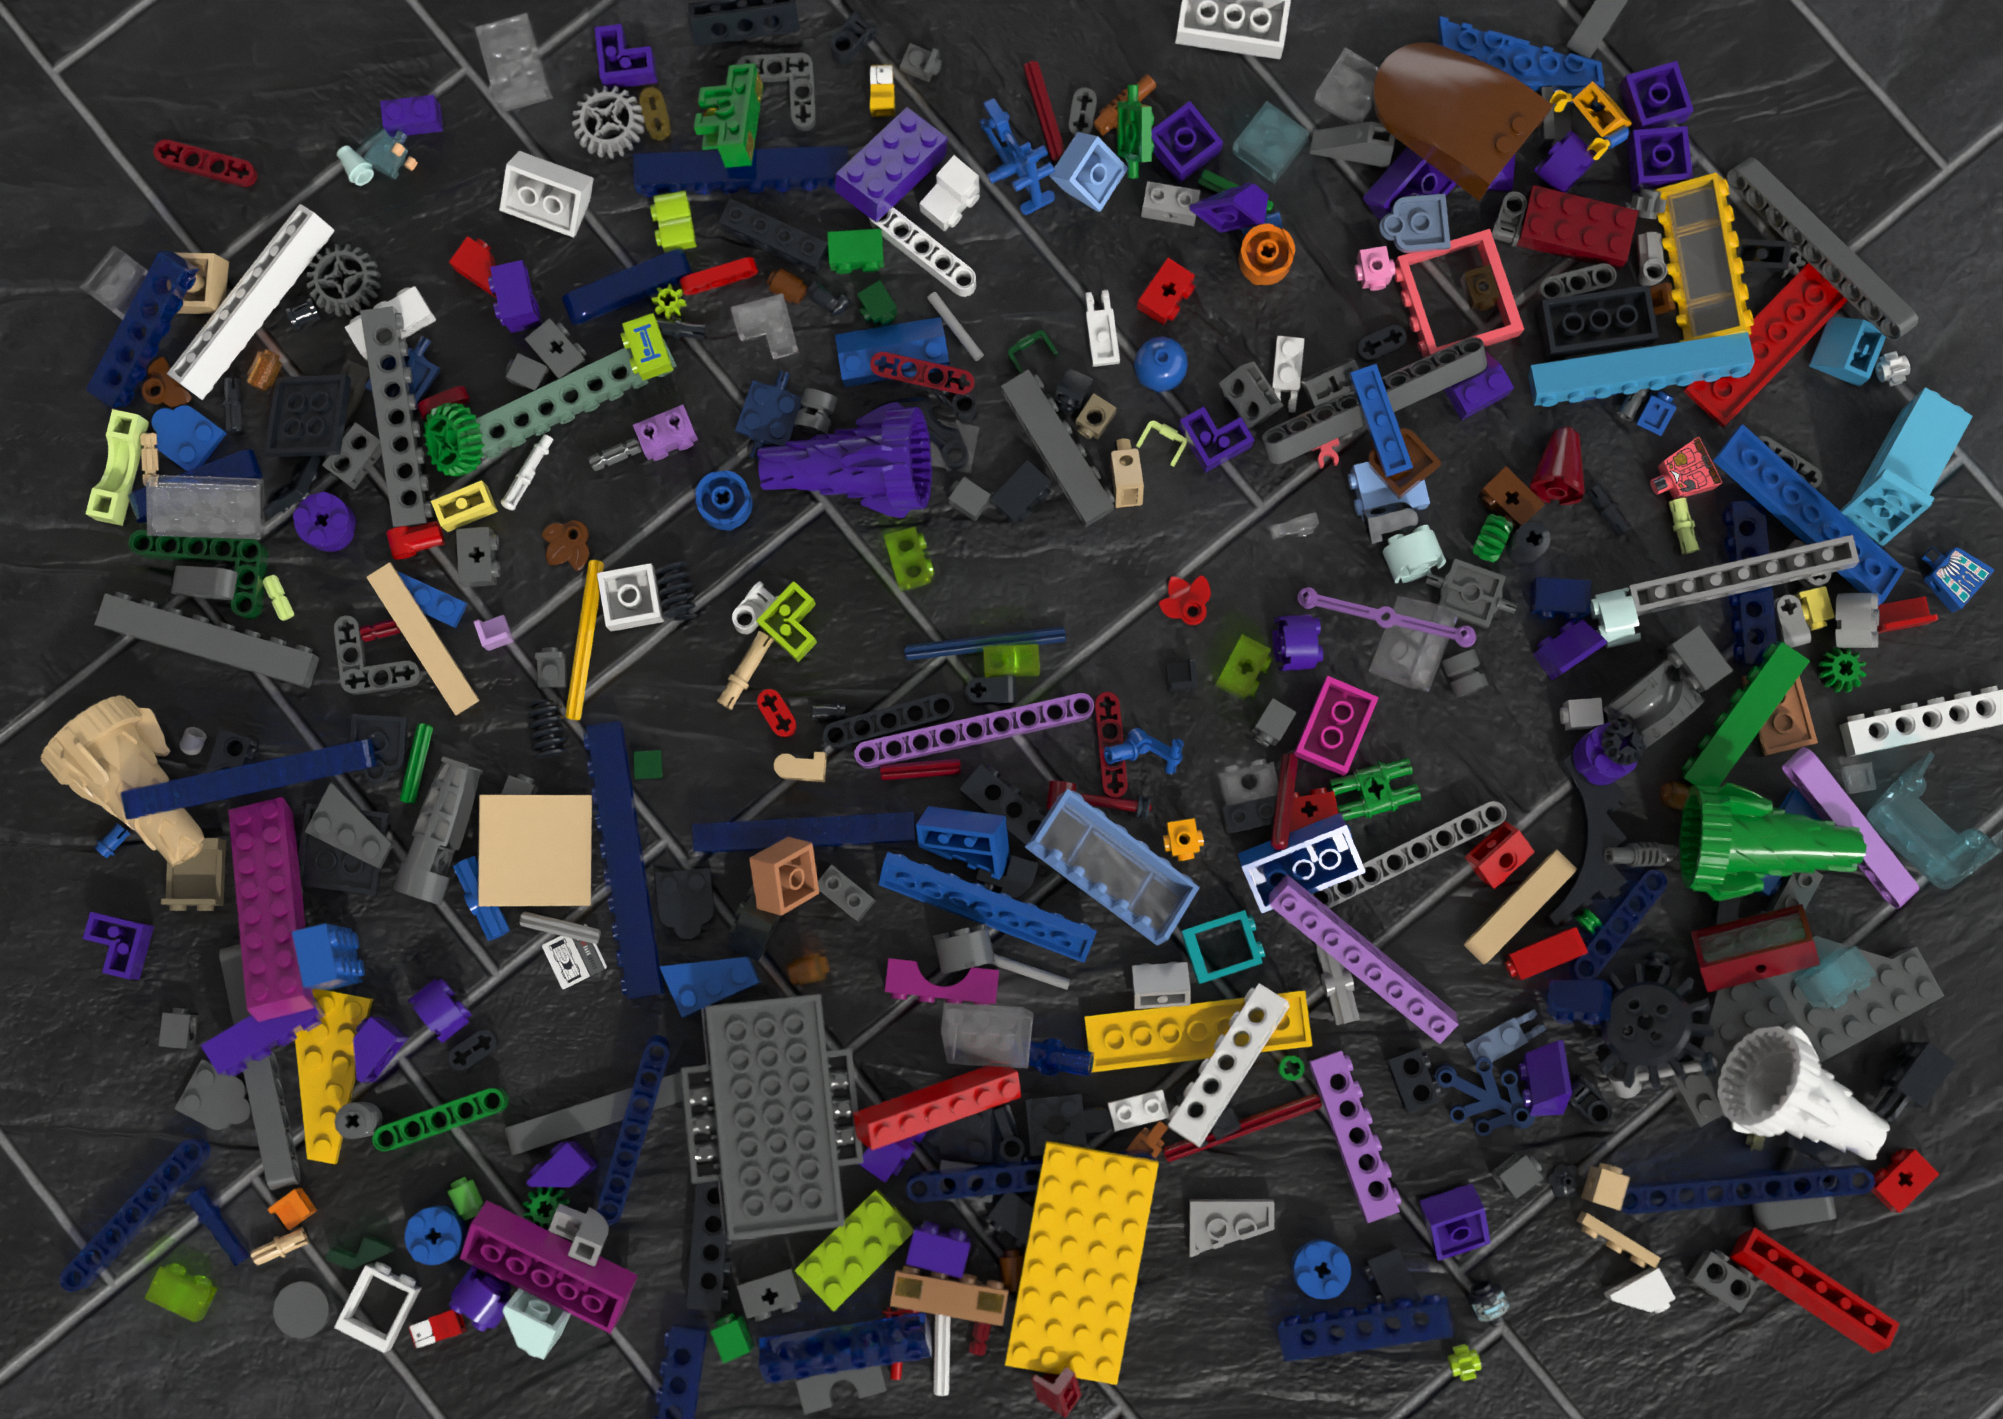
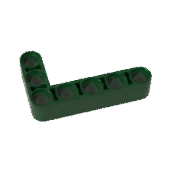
[128,530,269,620]

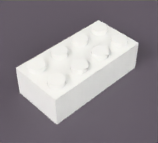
[1176,0,1291,59]

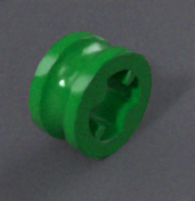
[1575,908,1602,935]
[1278,1055,1304,1081]

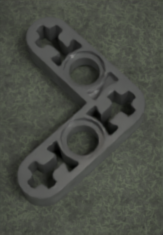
[736,53,816,131]
[334,616,422,695]

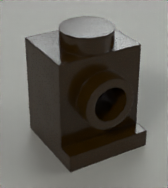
[1460,264,1500,311]

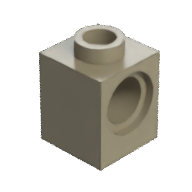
[1075,393,1116,440]

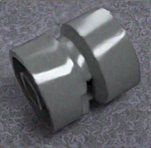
[794,388,838,435]
[1441,649,1489,698]

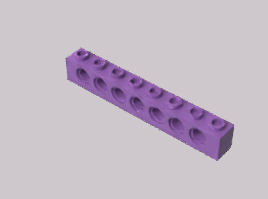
[1269,875,1459,1044]

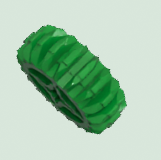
[423,403,485,477]

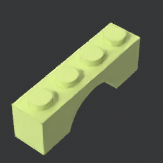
[86,409,149,526]

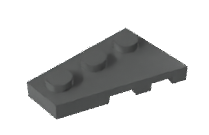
[305,782,393,869]

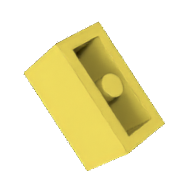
[431,480,498,532]

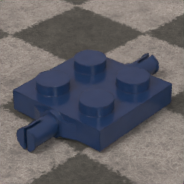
[365,336,441,415]
[735,371,802,460]

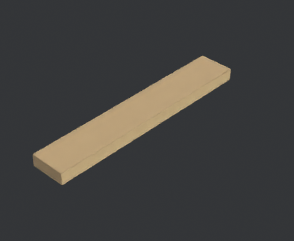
[366,562,480,715]

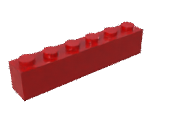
[853,1061,1021,1150]
[1729,1228,1899,1354]

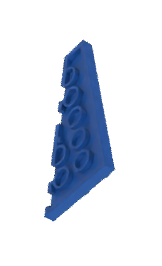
[1437,16,1605,92]

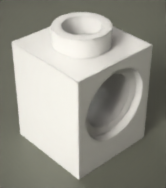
[1560,698,1604,731]

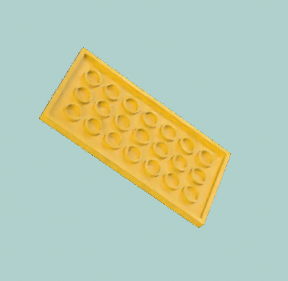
[1005,1141,1159,1385]

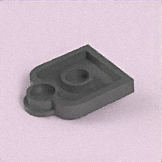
[174,1059,251,1130]

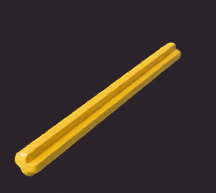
[565,560,604,720]

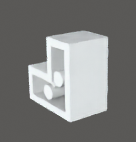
[919,155,980,232]

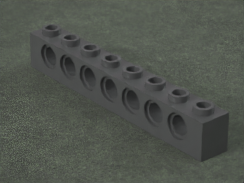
[360,306,433,528]

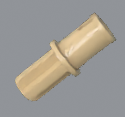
[251,1227,309,1265]

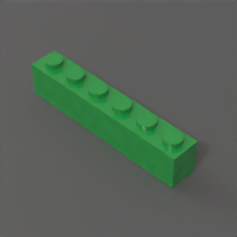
[1680,641,1810,787]

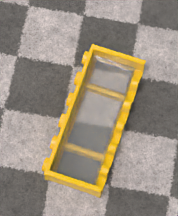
[1655,173,1754,342]

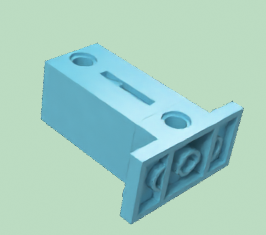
[1840,387,1973,547]

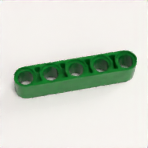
[372,1088,509,1151]

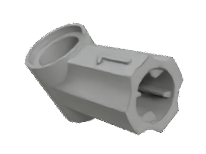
[1636,232,1667,287]

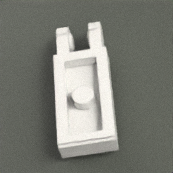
[1085,290,1120,367]
[1272,336,1304,412]

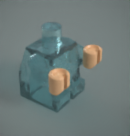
[364,130,418,180]

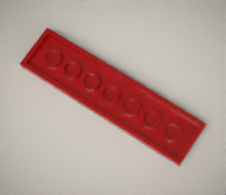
[1683,263,1848,428]

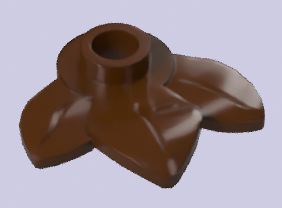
[142,357,192,407]
[542,520,590,571]

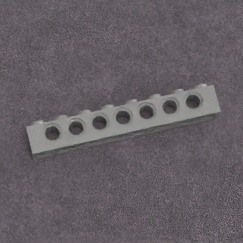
[1628,535,1859,616]

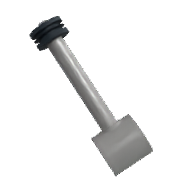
[1607,1051,1717,1098]

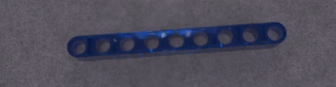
[120,739,377,820]
[906,1149,1156,1202]
[1620,1165,1875,1214]

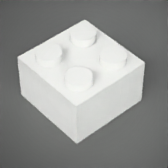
[597,563,664,631]

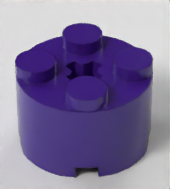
[1534,130,1597,193]
[293,492,356,552]
[1272,614,1323,671]
[1573,723,1637,785]
[408,978,472,1043]
[449,1266,512,1332]

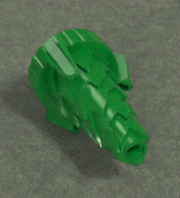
[1679,783,1867,901]

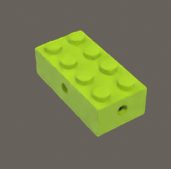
[794,1189,915,1311]

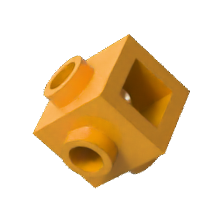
[1163,818,1204,861]

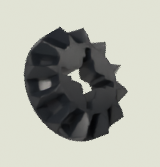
[1601,721,1646,765]

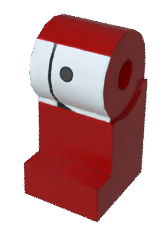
[408,1309,467,1348]

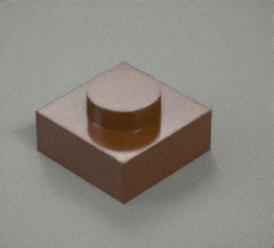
[1650,282,1675,316]

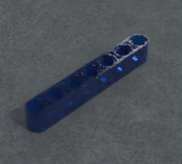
[597,1035,670,1225]
[59,1138,211,1292]

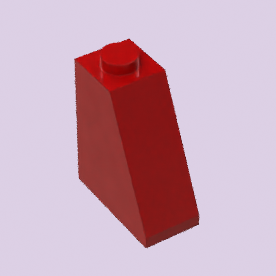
[1504,927,1588,981]

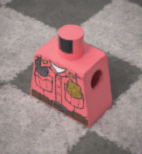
[1650,437,1723,500]

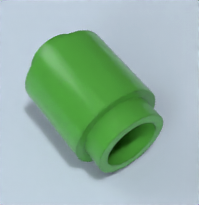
[447,1177,484,1221]

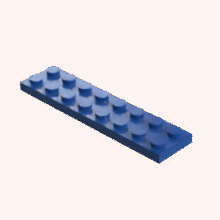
[1713,424,1905,606]
[879,852,1097,963]

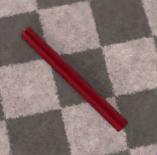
[1163,1093,1322,1162]

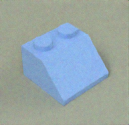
[1049,132,1128,212]

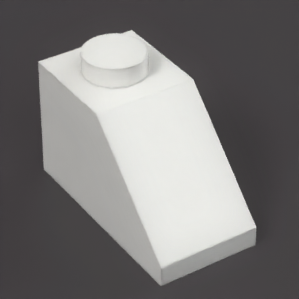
[1604,1267,1676,1313]

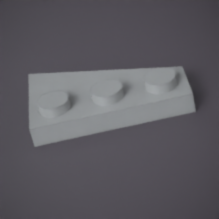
[1189,1199,1274,1257]

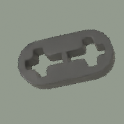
[1069,88,1097,138]

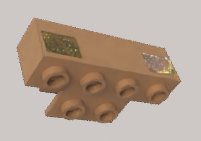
[890,1266,1009,1326]

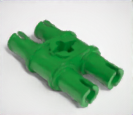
[1328,757,1421,821]

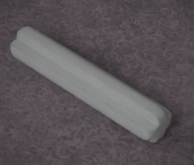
[520,912,601,944]

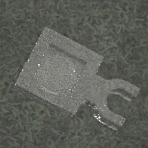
[1269,512,1319,540]

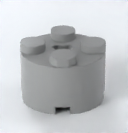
[1836,593,1880,648]

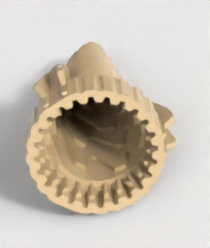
[41,695,204,867]

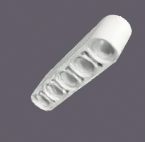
[869,207,976,297]

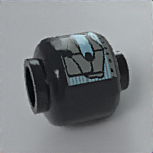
[1467,1280,1509,1325]

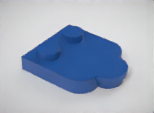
[152,405,227,476]

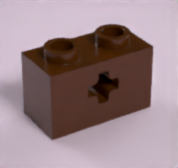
[1479,466,1545,531]

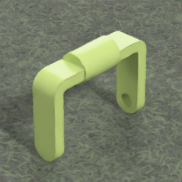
[1136,421,1187,467]

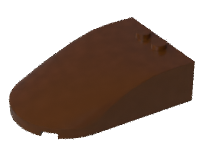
[1372,43,1553,201]

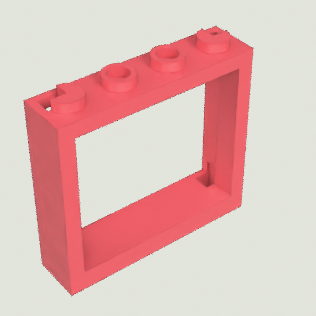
[1394,229,1524,357]

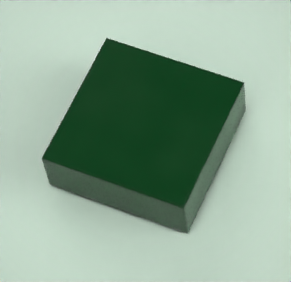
[634,750,663,780]

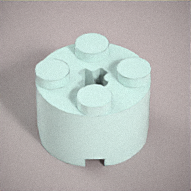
[1383,525,1446,583]
[1589,587,1641,648]

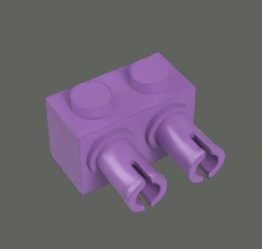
[633,405,698,461]

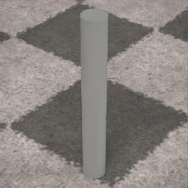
[927,292,984,361]
[989,954,1071,990]

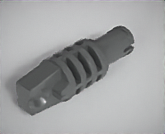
[1603,842,1678,867]

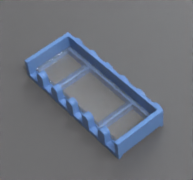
[1025,789,1200,946]

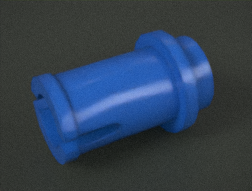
[94,822,131,858]

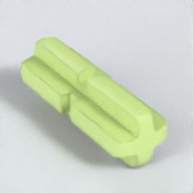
[263,575,294,621]

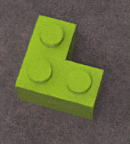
[756,581,817,662]

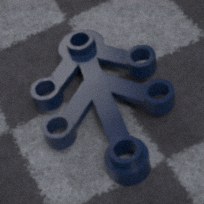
[1434,1056,1535,1136]

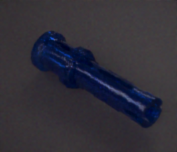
[183,1186,250,1267]

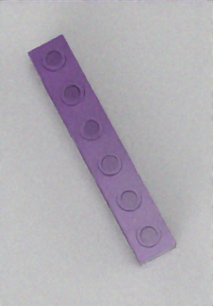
[1308,1051,1401,1223]

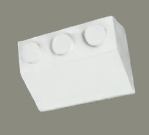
[500,151,594,237]

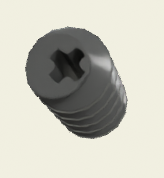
[335,1102,383,1139]

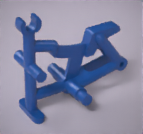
[979,98,1055,215]

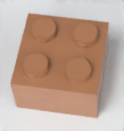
[749,837,819,915]

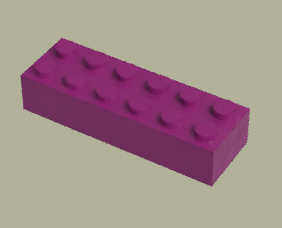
[460,1201,638,1334]

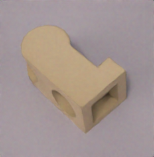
[774,752,827,782]

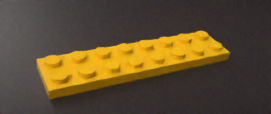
[1084,991,1312,1072]

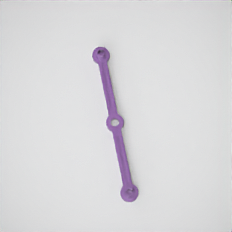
[1297,587,1476,647]

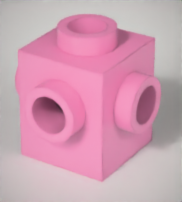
[1354,246,1395,291]

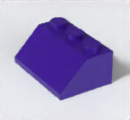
[1363,147,1456,220]

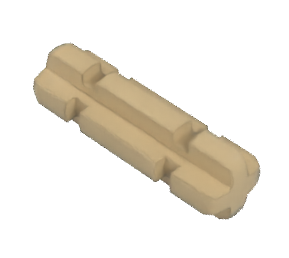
[140,433,160,486]

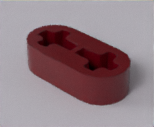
[417,386,470,419]

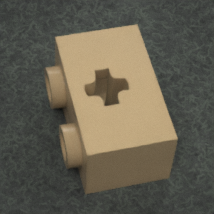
[1581,1163,1630,1210]

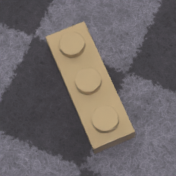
[1576,1211,1661,1269]

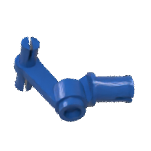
[1104,728,1184,774]

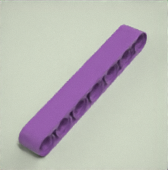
[1782,747,1919,909]

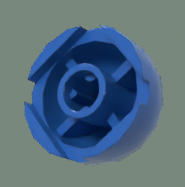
[1134,336,1188,392]

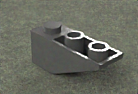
[1310,122,1395,168]

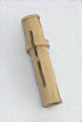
[717,631,774,710]

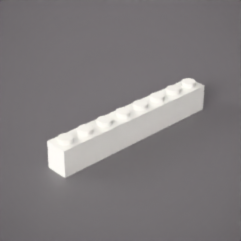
[167,204,335,400]

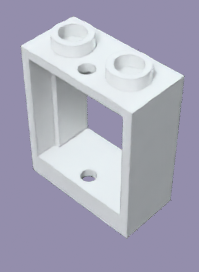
[334,1262,421,1353]

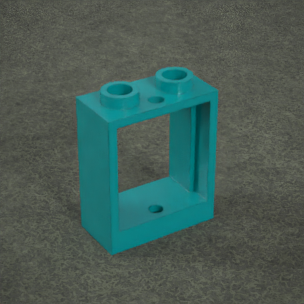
[1180,910,1265,984]

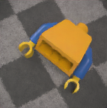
[1549,81,1632,160]

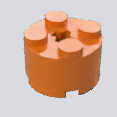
[1238,224,1295,285]

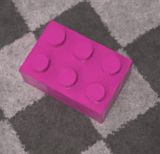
[1293,676,1379,776]

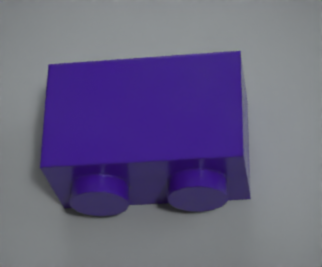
[380,95,443,137]

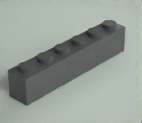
[1001,369,1115,528]

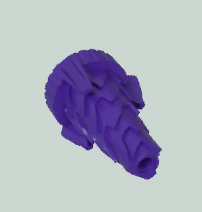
[757,402,932,518]

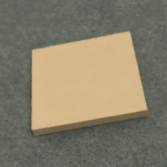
[478,795,592,906]

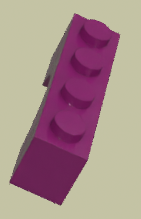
[885,959,999,1009]

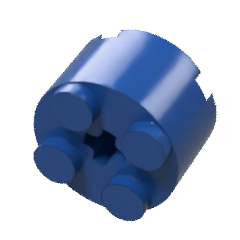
[695,470,753,531]
[405,1206,468,1265]
[1291,1239,1351,1299]

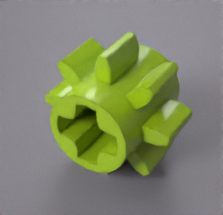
[652,284,687,319]
[1447,1344,1481,1381]

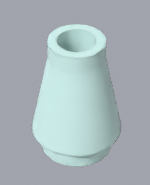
[337,146,374,185]

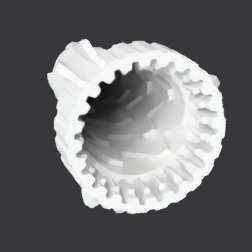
[1718,1026,1890,1160]

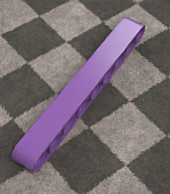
[855,693,1094,769]

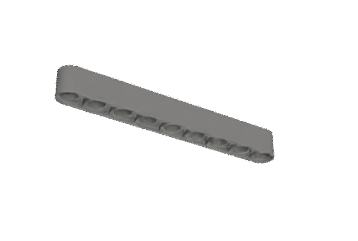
[1282,801,1506,924]

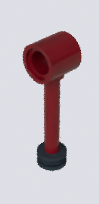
[1046,781,1152,818]

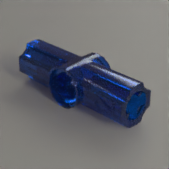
[1007,1038,1094,1076]

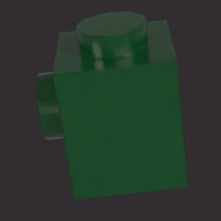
[857,280,898,328]

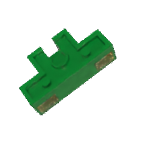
[694,63,763,168]

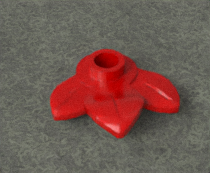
[1159,575,1211,625]

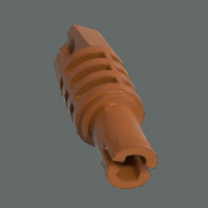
[1094,74,1157,136]

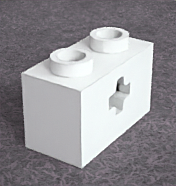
[1107,1089,1169,1131]

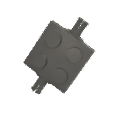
[1425,558,1517,629]

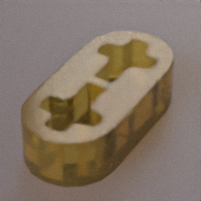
[639,88,671,140]

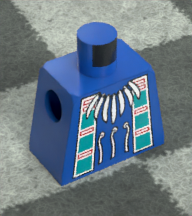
[1921,546,1994,613]

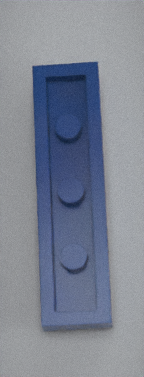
[1349,364,1413,478]

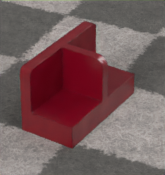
[1031,1367,1082,1418]

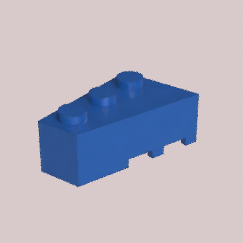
[660,957,761,1018]

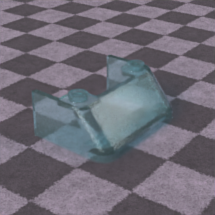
[1867,752,2003,889]

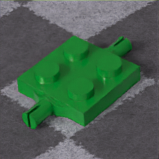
[1117,84,1154,178]

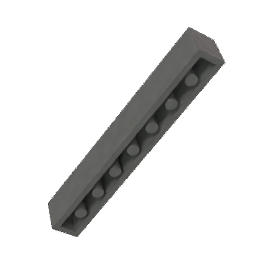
[94,592,319,689]

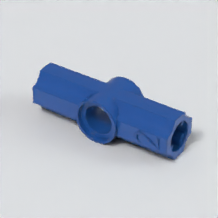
[453,856,511,941]

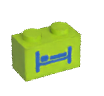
[620,313,674,380]

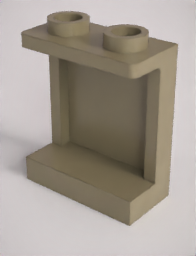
[161,838,226,911]

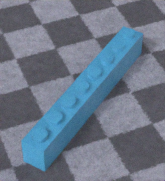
[1528,332,1755,407]

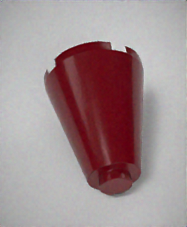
[1530,426,1585,505]

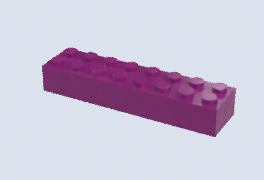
[228,797,314,1022]

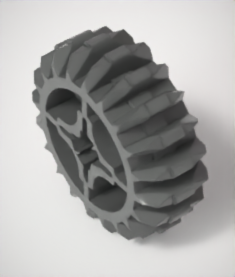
[307,244,381,317]

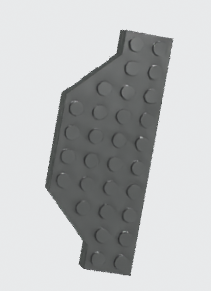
[1665,936,1944,1127]

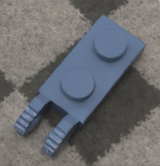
[1465,1009,1546,1069]

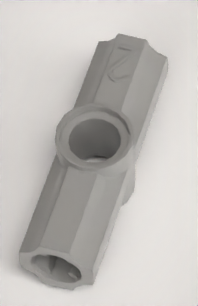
[1316,944,1360,1025]

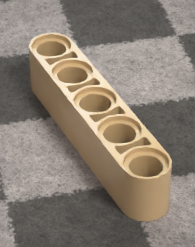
[1464,849,1577,965]

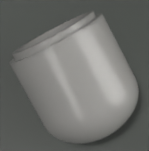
[179,727,207,755]

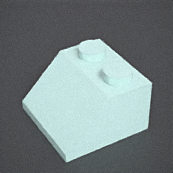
[503,1288,571,1359]

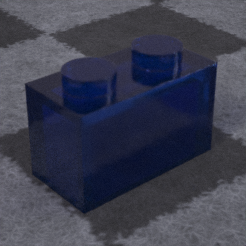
[1530,577,1591,621]
[1547,980,1612,1024]

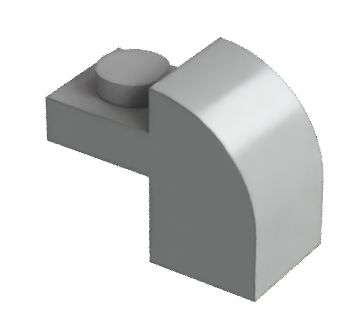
[549,1204,608,1266]

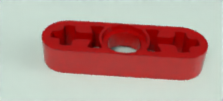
[680,257,758,295]

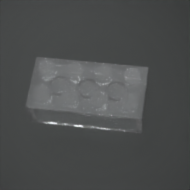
[146,475,264,539]

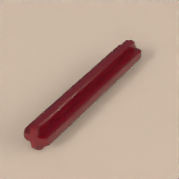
[1023,61,1065,162]
[1271,753,1298,850]

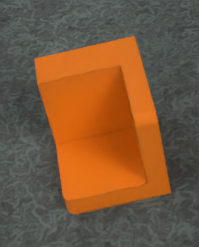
[267,1188,317,1230]

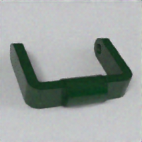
[1008,330,1058,374]

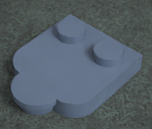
[1379,194,1451,253]

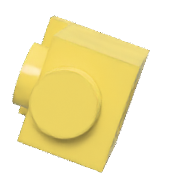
[1794,586,1835,630]

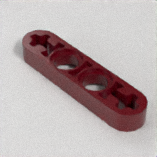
[153,140,257,187]
[870,351,974,394]
[1095,692,1128,798]

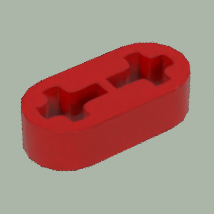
[757,689,797,738]

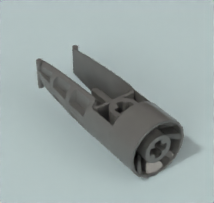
[392,756,483,905]

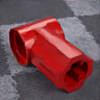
[386,521,445,560]

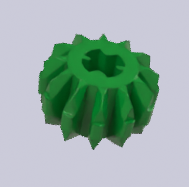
[1473,514,1513,563]
[1817,647,1866,693]
[523,1187,571,1230]

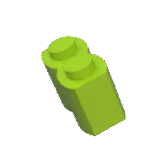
[650,191,697,253]

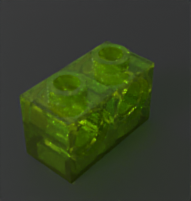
[884,527,934,592]

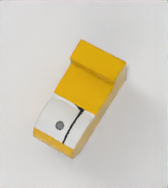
[870,64,895,117]

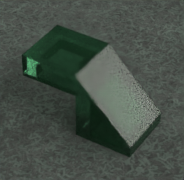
[325,1236,396,1270]

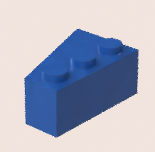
[916,806,1010,880]

